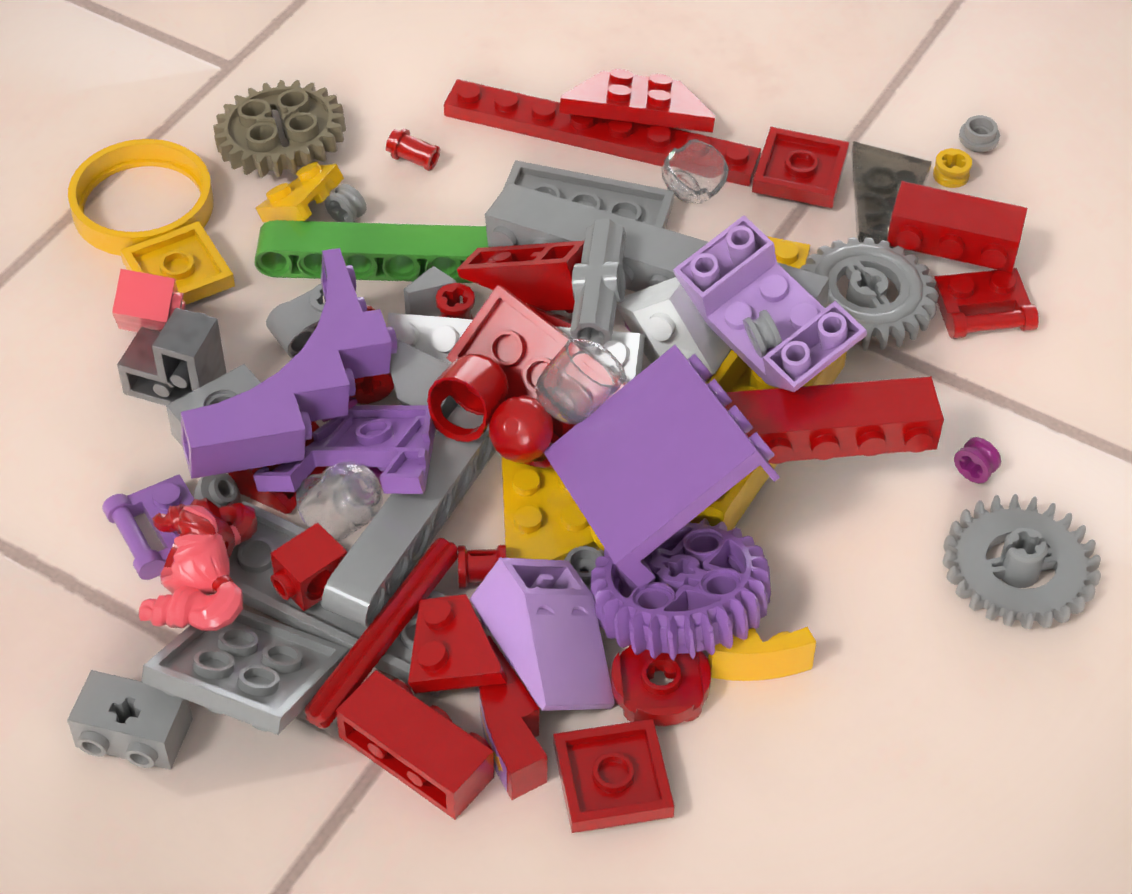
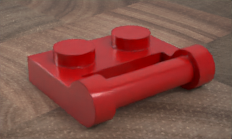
[934,268,1039,339]

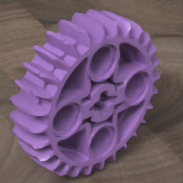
[590,518,771,661]

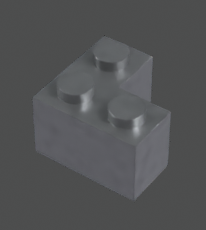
[117,308,226,406]

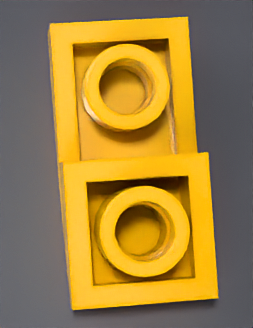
[708,627,816,681]

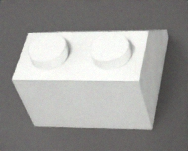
[616,277,731,375]

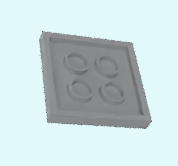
[141,610,349,735]

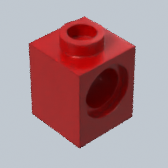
[270,522,348,612]

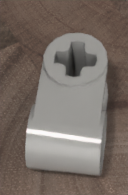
[266,284,325,358]

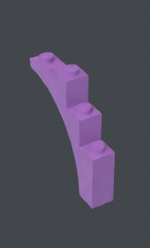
[181,248,397,479]

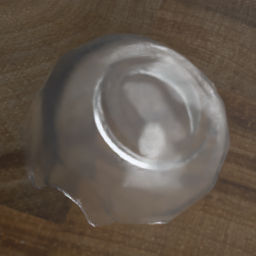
[661,139,729,204]

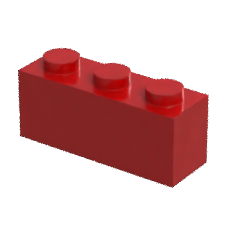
[887,181,1028,273]
[336,670,494,820]

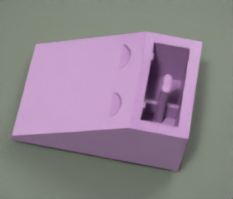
[469,557,615,711]

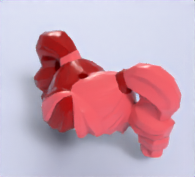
[138,498,258,631]

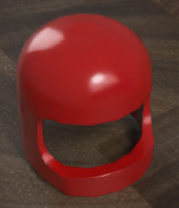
[427,354,509,442]
[489,396,574,469]

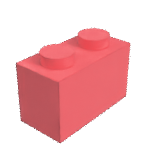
[112,269,186,332]

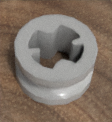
[325,184,367,222]
[743,309,782,358]

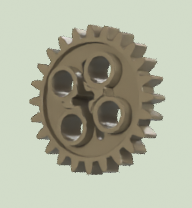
[213,80,346,178]

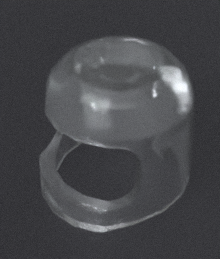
[536,339,627,424]
[296,461,383,541]

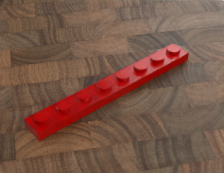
[444,79,761,187]

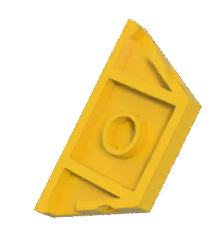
[501,453,599,560]

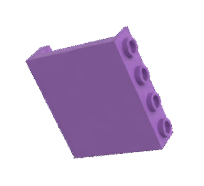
[544,345,780,590]

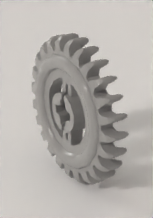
[800,237,939,351]
[942,494,1101,629]

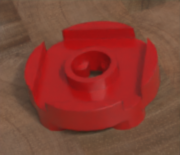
[611,645,711,726]

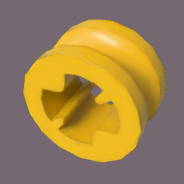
[933,148,972,188]

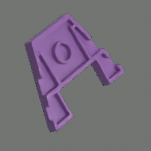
[253,405,436,494]

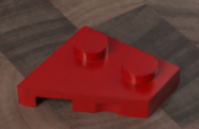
[408,594,507,693]

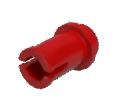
[386,128,440,171]

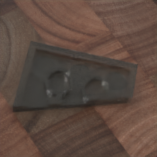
[851,141,932,249]

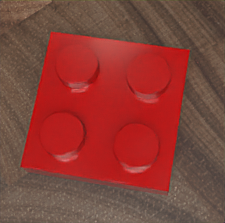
[752,127,850,208]
[553,719,675,833]

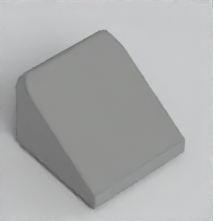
[404,266,456,317]

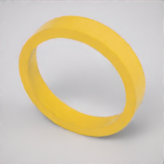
[68,139,214,256]

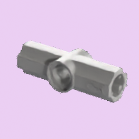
[570,219,626,349]

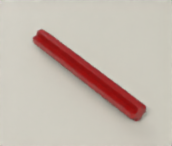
[304,538,458,729]

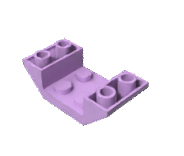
[673,215,867,392]

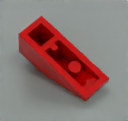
[456,241,584,313]

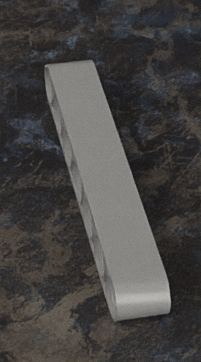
[321,404,496,627]

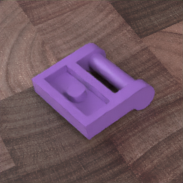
[102,474,194,580]

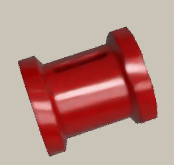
[436,283,475,320]
[458,545,506,589]

